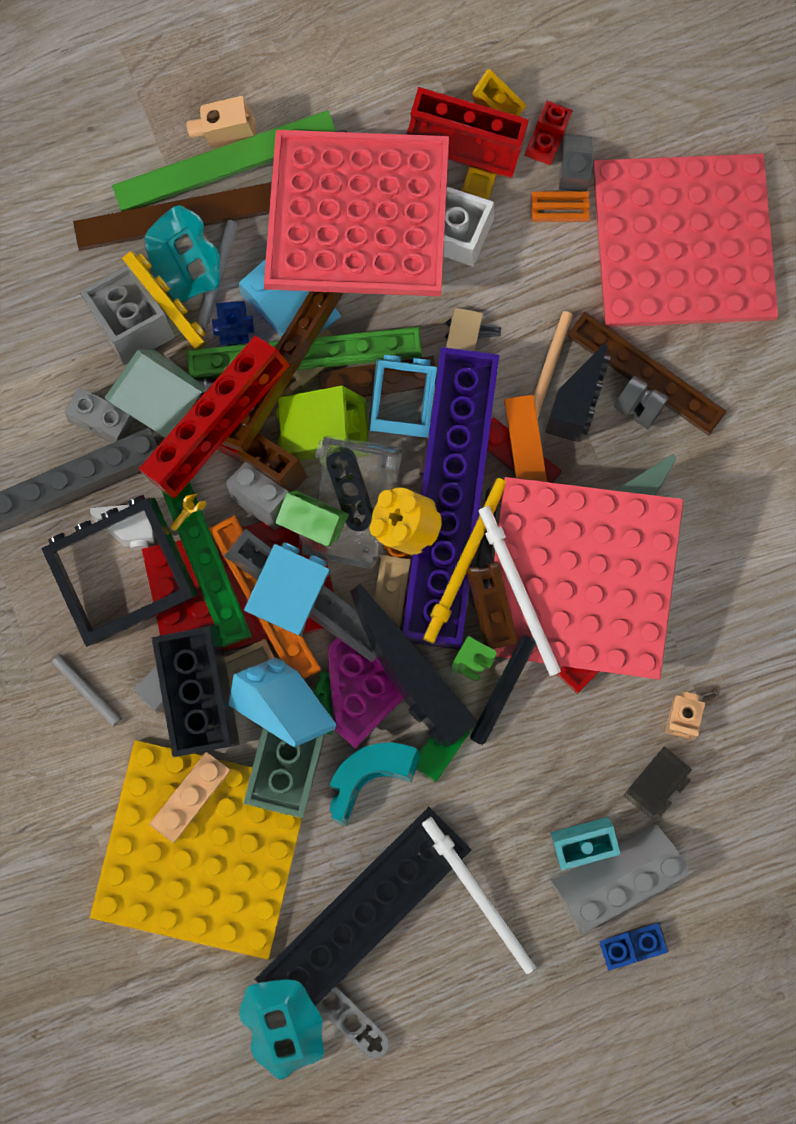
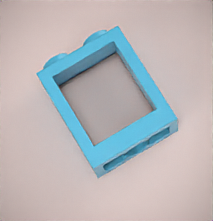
[368,354,437,438]

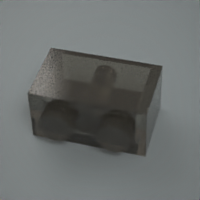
[623,746,692,819]

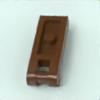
[466,562,518,649]

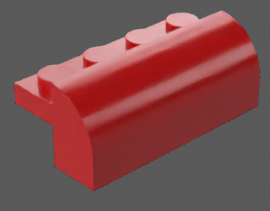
[406,87,529,179]

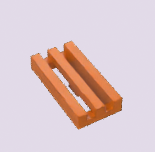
[531,191,590,222]

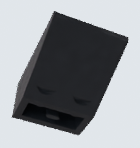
[545,344,611,443]

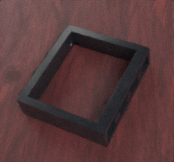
[41,495,199,647]

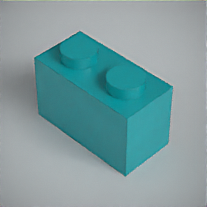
[550,817,621,870]

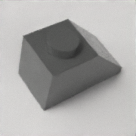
[558,134,593,191]

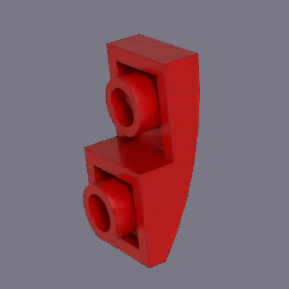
[524,100,573,166]

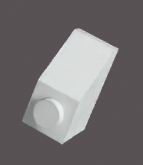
[90,505,155,550]

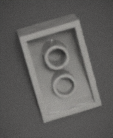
[80,266,175,365]

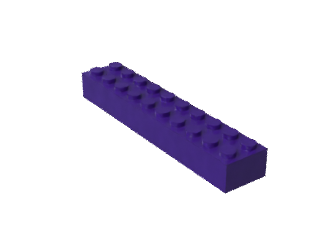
[402,347,499,650]

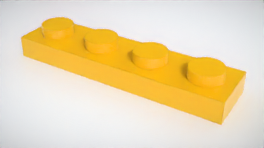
[122,251,208,349]

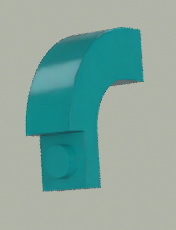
[329,742,421,826]

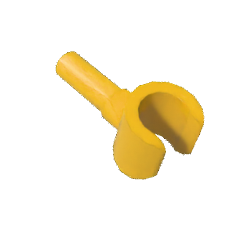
[170,493,206,531]

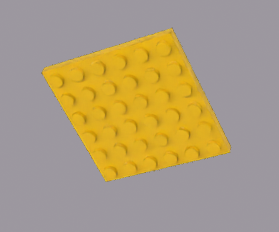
[90,740,302,960]

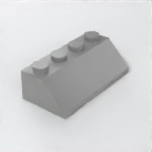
[551,824,690,935]

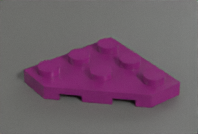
[328,638,403,748]

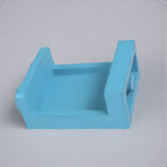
[244,542,331,637]

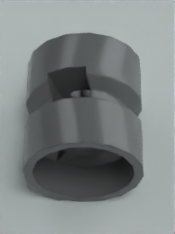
[614,375,669,429]

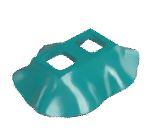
[145,205,220,302]
[239,980,324,1079]

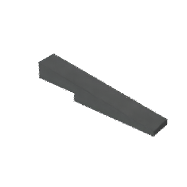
[224,529,377,662]

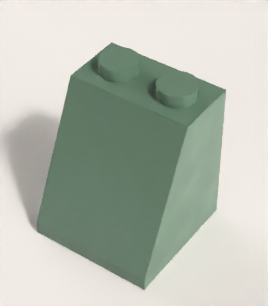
[105,349,208,438]

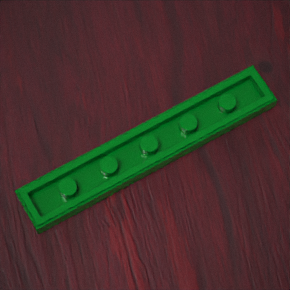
[161,481,252,648]

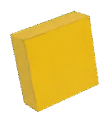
[461,166,496,200]

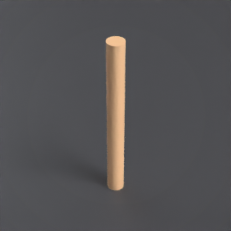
[534,311,573,419]

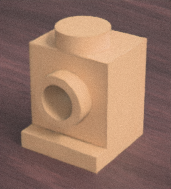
[665,692,705,741]

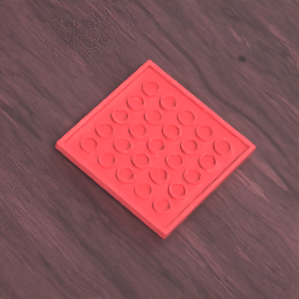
[264,130,449,297]
[593,154,778,327]
[484,477,684,680]

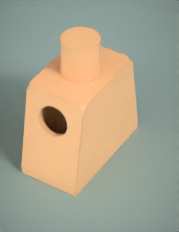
[187,96,256,147]

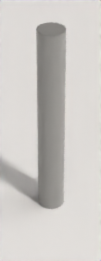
[52,654,122,727]

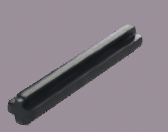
[470,635,536,745]

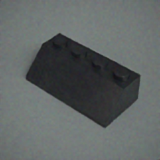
[151,626,240,757]

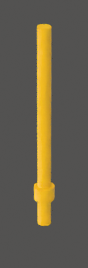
[423,478,506,643]

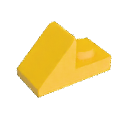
[472,69,527,116]

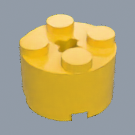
[369,488,441,555]

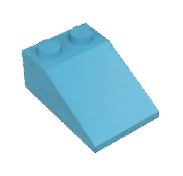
[239,259,341,337]
[228,658,336,747]

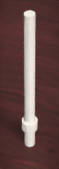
[478,506,561,676]
[421,817,536,974]

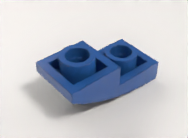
[599,923,669,971]

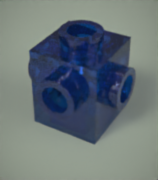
[212,301,254,346]

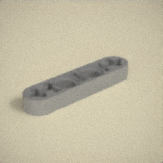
[316,986,389,1058]

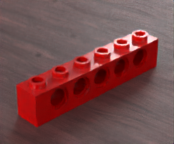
[139,335,290,499]

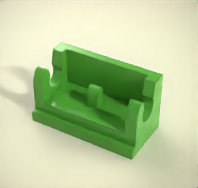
[275,491,349,547]
[451,636,497,681]

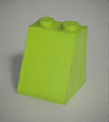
[276,386,370,460]

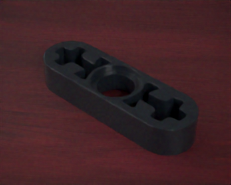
[326,447,373,532]

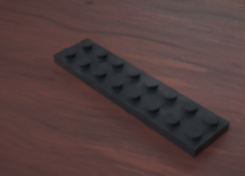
[254,807,472,1006]

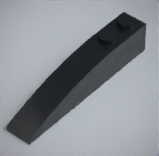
[350,584,478,747]

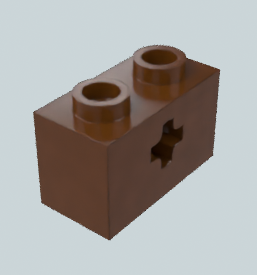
[237,433,308,492]

